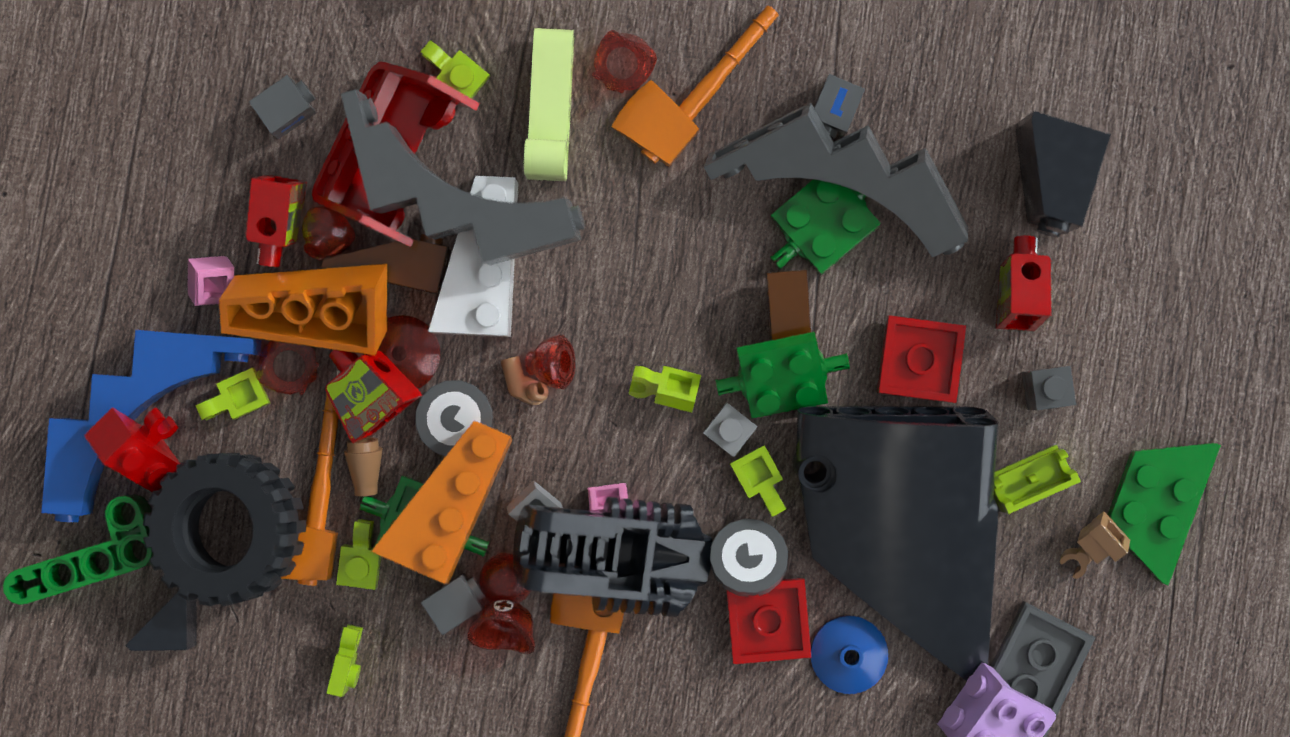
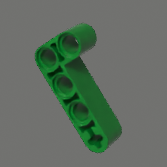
[3,494,154,605]

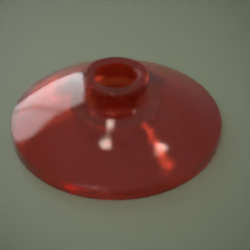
[363,315,441,389]

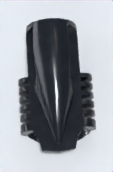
[513,497,712,617]

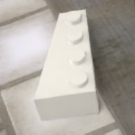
[428,176,518,337]

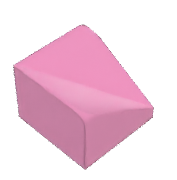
[188,256,234,306]

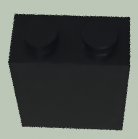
[1015,111,1111,237]

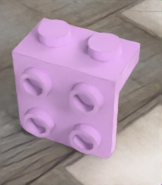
[938,662,1056,737]

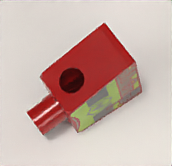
[246,175,307,267]
[996,235,1051,331]
[325,350,422,443]

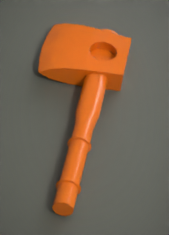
[611,5,779,167]
[281,394,339,586]
[550,593,625,737]

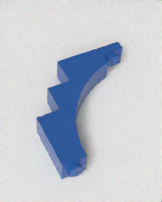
[41,330,262,522]

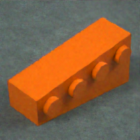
[219,264,387,355]
[371,420,513,584]

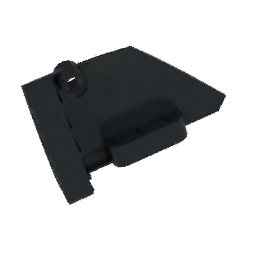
[792,406,998,681]

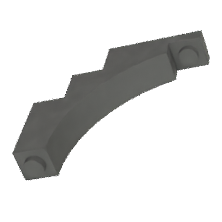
[341,89,585,265]
[704,102,968,257]

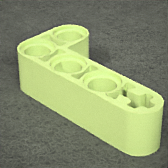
[524,28,574,181]

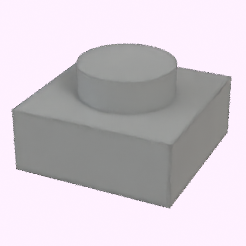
[703,403,758,457]
[507,480,562,521]

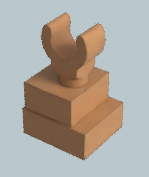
[1060,511,1130,579]

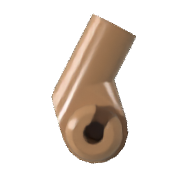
[500,356,549,405]

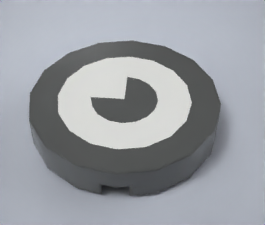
[416,380,493,457]
[710,519,788,597]

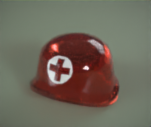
[467,600,536,654]

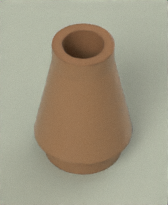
[344,437,383,496]

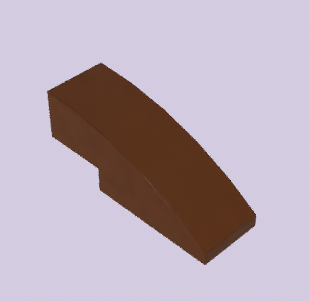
[765,270,811,341]

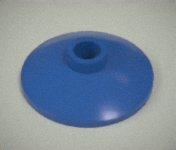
[811,616,888,694]

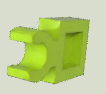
[326,624,363,697]

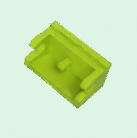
[993,445,1081,514]

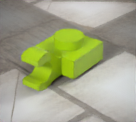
[420,40,490,99]
[628,366,701,413]
[196,368,271,420]
[730,445,786,517]
[336,519,381,590]

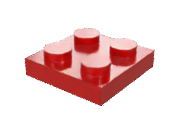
[877,315,966,403]
[726,578,812,664]

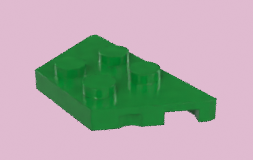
[1107,443,1221,586]

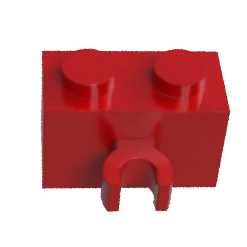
[84,407,180,492]

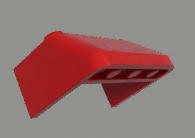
[312,61,480,247]

